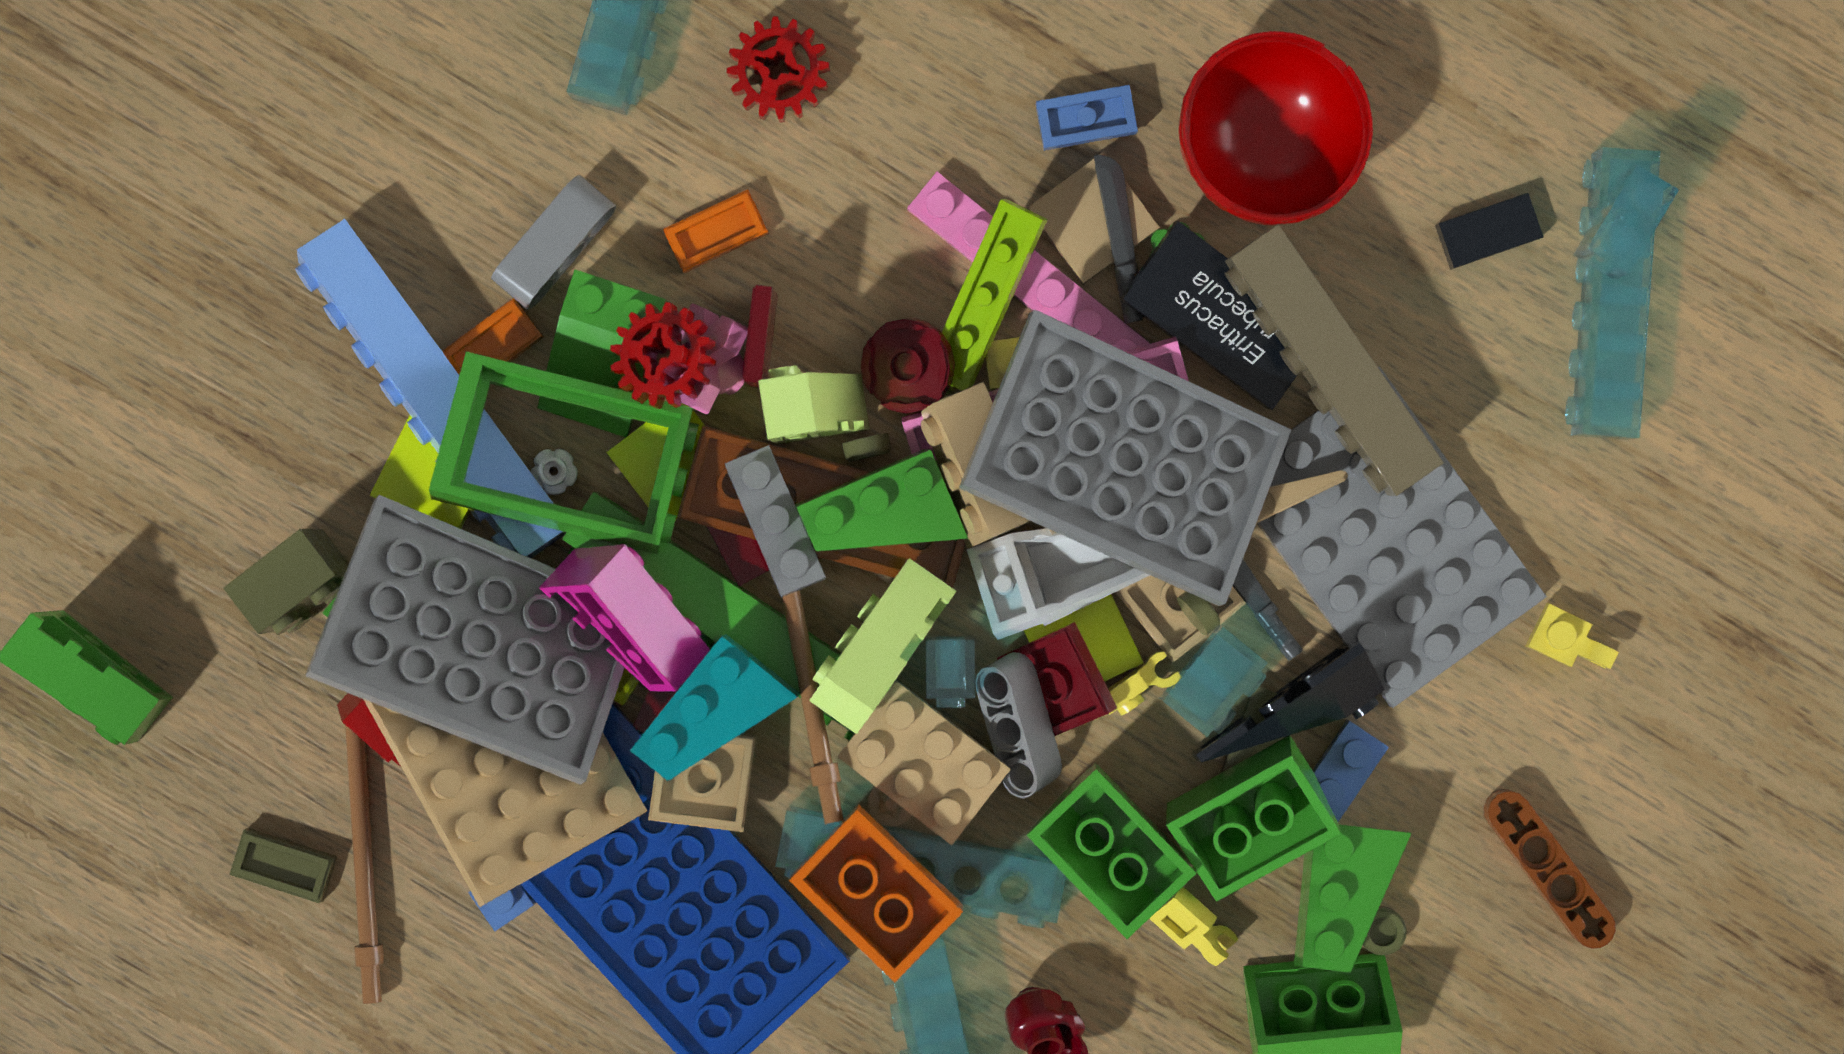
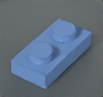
[1035,85,1138,151]
[1313,720,1389,822]

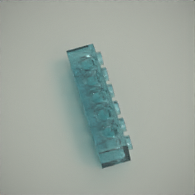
[775,806,1066,928]

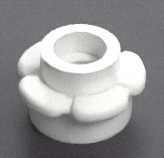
[531,449,578,495]

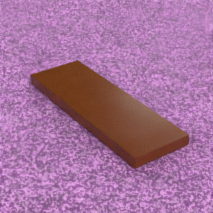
[677,426,965,588]

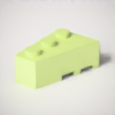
[758,366,870,444]
[809,558,956,734]

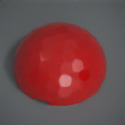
[1178,31,1373,225]

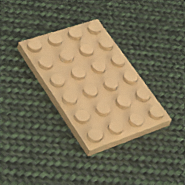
[363,699,647,907]

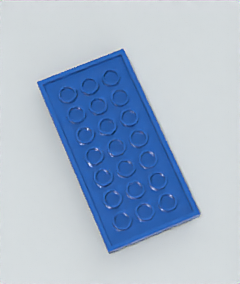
[520,702,850,1054]

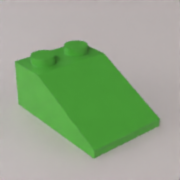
[537,269,668,437]

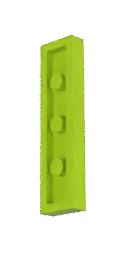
[942,199,1048,391]

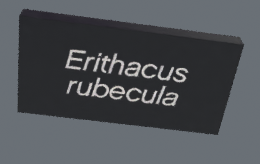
[1120,221,1297,410]

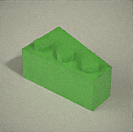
[795,449,968,551]
[0,610,173,745]
[1294,825,1411,973]

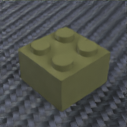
[223,529,349,635]

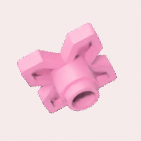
[675,304,748,414]

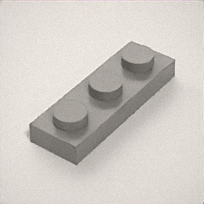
[725,445,826,598]

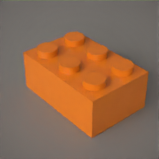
[789,804,963,982]

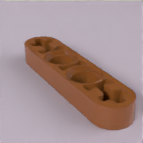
[1484,789,1616,949]

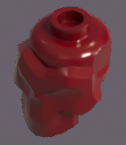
[1005,987,1088,1054]

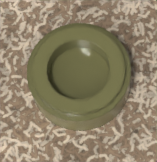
[842,433,892,462]
[1177,591,1220,636]
[1363,906,1407,955]

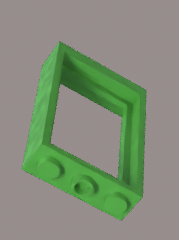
[429,351,699,554]

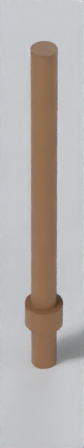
[782,590,844,824]
[345,725,384,1004]

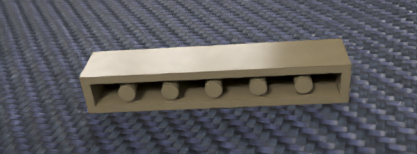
[1225,224,1444,496]

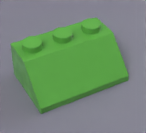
[1166,735,1342,902]
[1027,762,1197,939]
[1243,953,1403,1054]

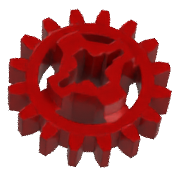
[726,16,830,123]
[610,302,717,409]

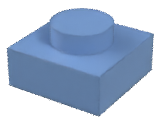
[468,885,537,932]

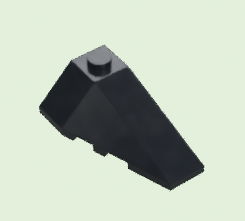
[1191,643,1385,762]

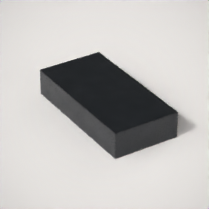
[1435,193,1544,270]

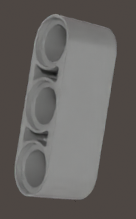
[491,175,616,310]
[975,652,1062,798]

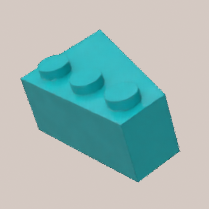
[630,634,800,781]

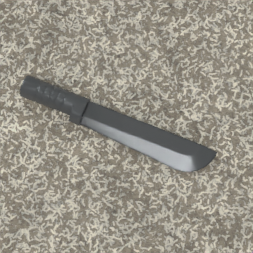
[1094,155,1143,324]
[1233,559,1303,661]

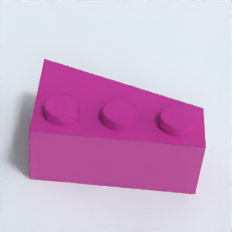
[539,544,710,691]

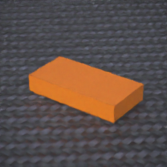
[663,189,769,274]
[442,298,544,375]

